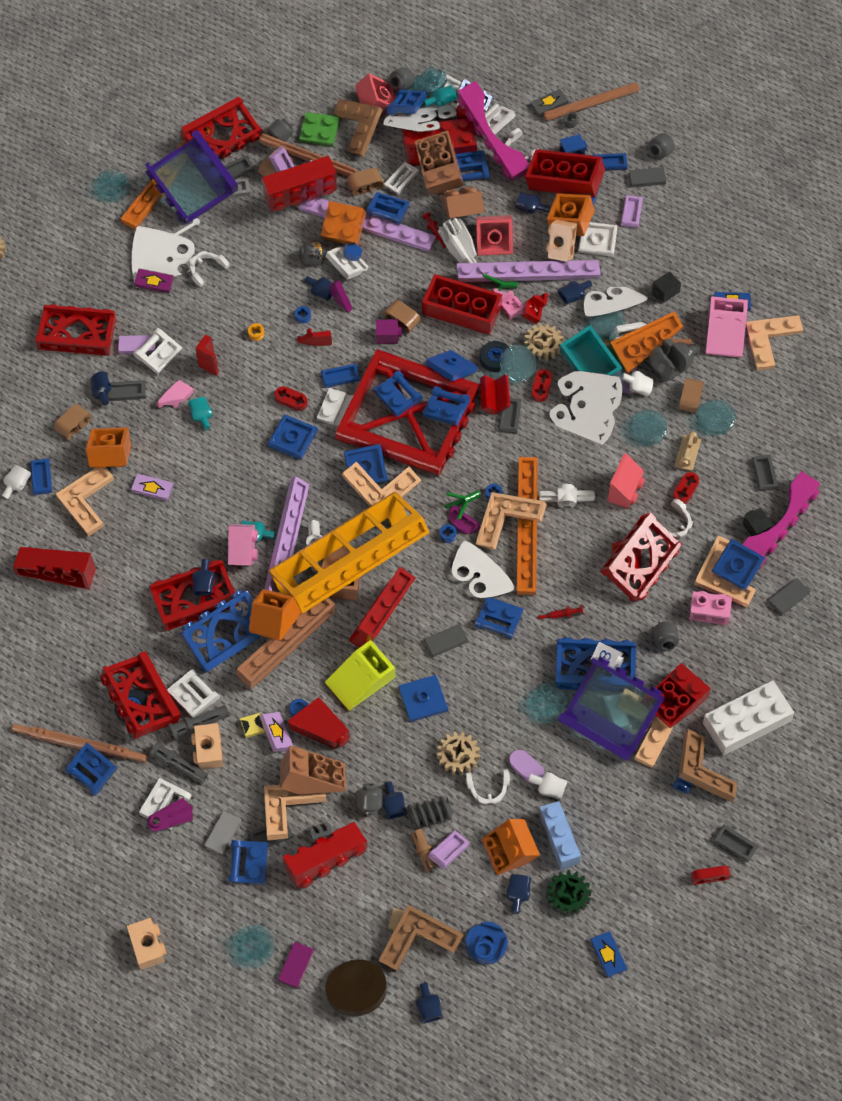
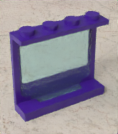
[145,130,239,224]
[558,656,665,761]

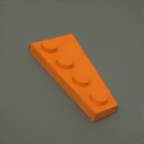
[610,311,683,374]

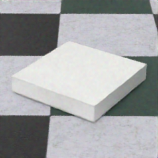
[578,222,618,257]

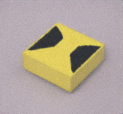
[240,713,265,738]

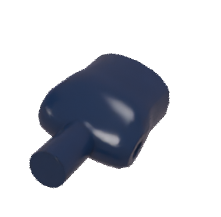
[515,192,550,213]
[304,276,332,301]
[558,280,592,305]
[90,371,112,406]
[192,559,215,596]
[382,781,407,820]
[506,874,532,914]
[416,983,443,1024]

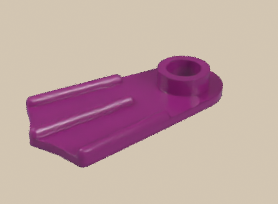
[147,798,193,832]

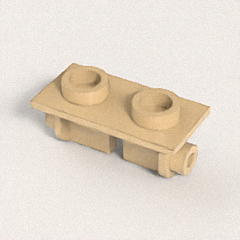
[674,431,702,471]

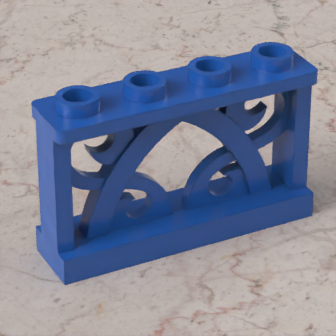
[179,590,262,673]
[555,637,636,692]

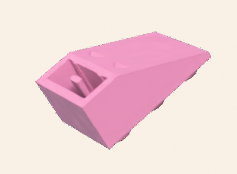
[706,297,748,358]

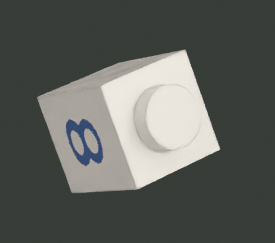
[591,642,624,669]

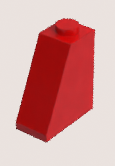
[288,697,350,749]

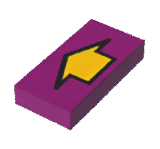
[134,268,174,293]

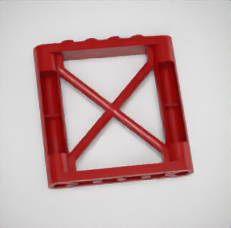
[335,349,480,476]

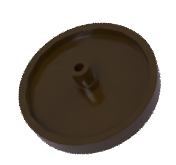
[325,959,387,1017]

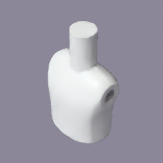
[620,371,653,397]
[1,464,31,499]
[528,772,567,800]

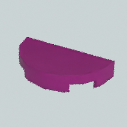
[330,280,353,313]
[449,505,481,534]

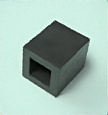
[652,271,681,303]
[743,508,773,536]

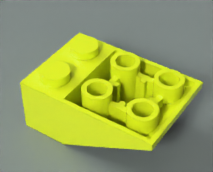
[325,640,396,711]

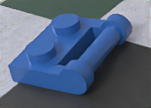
[386,90,426,115]
[455,150,490,181]
[366,192,410,225]
[374,371,423,417]
[423,386,470,426]
[475,597,523,639]
[65,742,118,796]
[228,840,268,884]

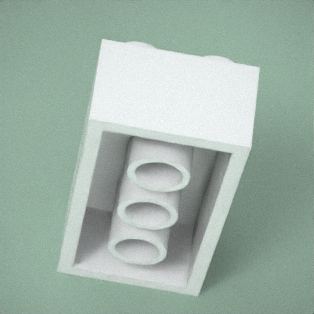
[703,680,795,756]

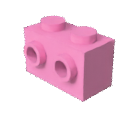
[228,524,258,565]
[689,591,732,625]

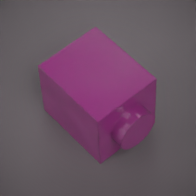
[376,319,402,344]

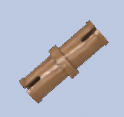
[410,829,438,872]

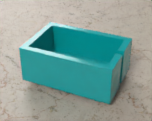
[560,325,622,377]

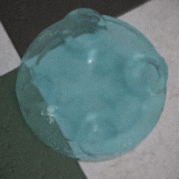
[413,67,447,96]
[95,170,130,202]
[589,310,626,339]
[500,345,536,382]
[698,400,736,435]
[630,410,667,446]
[527,683,567,724]
[232,925,275,968]

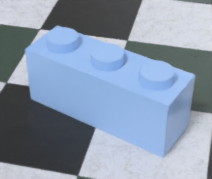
[539,801,581,870]

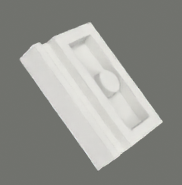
[473,103,515,134]
[326,244,368,280]
[317,388,353,426]

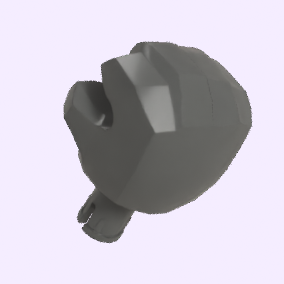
[649,338,700,380]

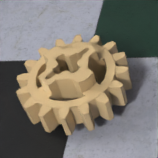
[524,323,564,361]
[437,731,480,775]

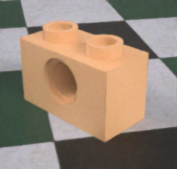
[546,220,577,262]
[191,723,223,770]
[127,918,167,970]

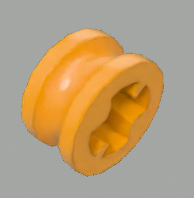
[248,323,265,341]

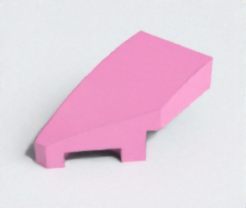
[493,288,524,319]
[157,380,194,408]

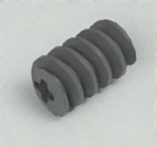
[407,796,452,829]

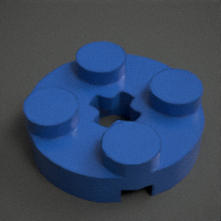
[466,922,508,965]

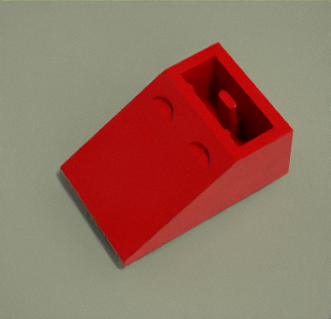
[641,663,711,729]

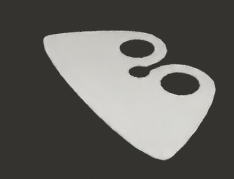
[584,287,647,316]
[452,541,514,598]

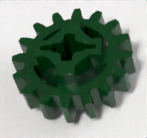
[546,870,592,916]

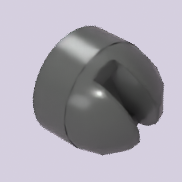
[564,112,578,127]

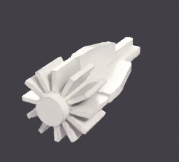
[438,217,477,263]

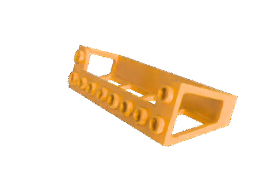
[268,491,430,613]

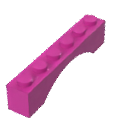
[457,81,529,182]
[742,471,820,568]

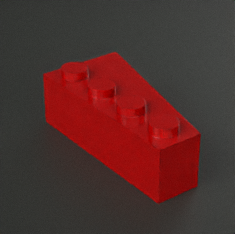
[13,547,96,590]
[282,822,368,889]

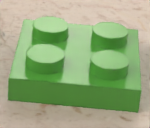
[299,112,340,147]

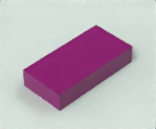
[278,942,314,989]

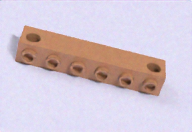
[237,598,335,690]

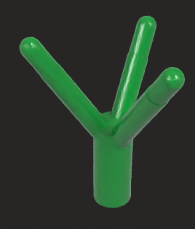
[482,273,518,291]
[444,490,481,520]

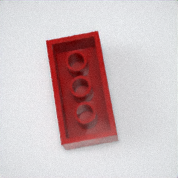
[402,118,477,166]
[525,149,605,198]
[262,155,337,212]
[422,274,503,335]

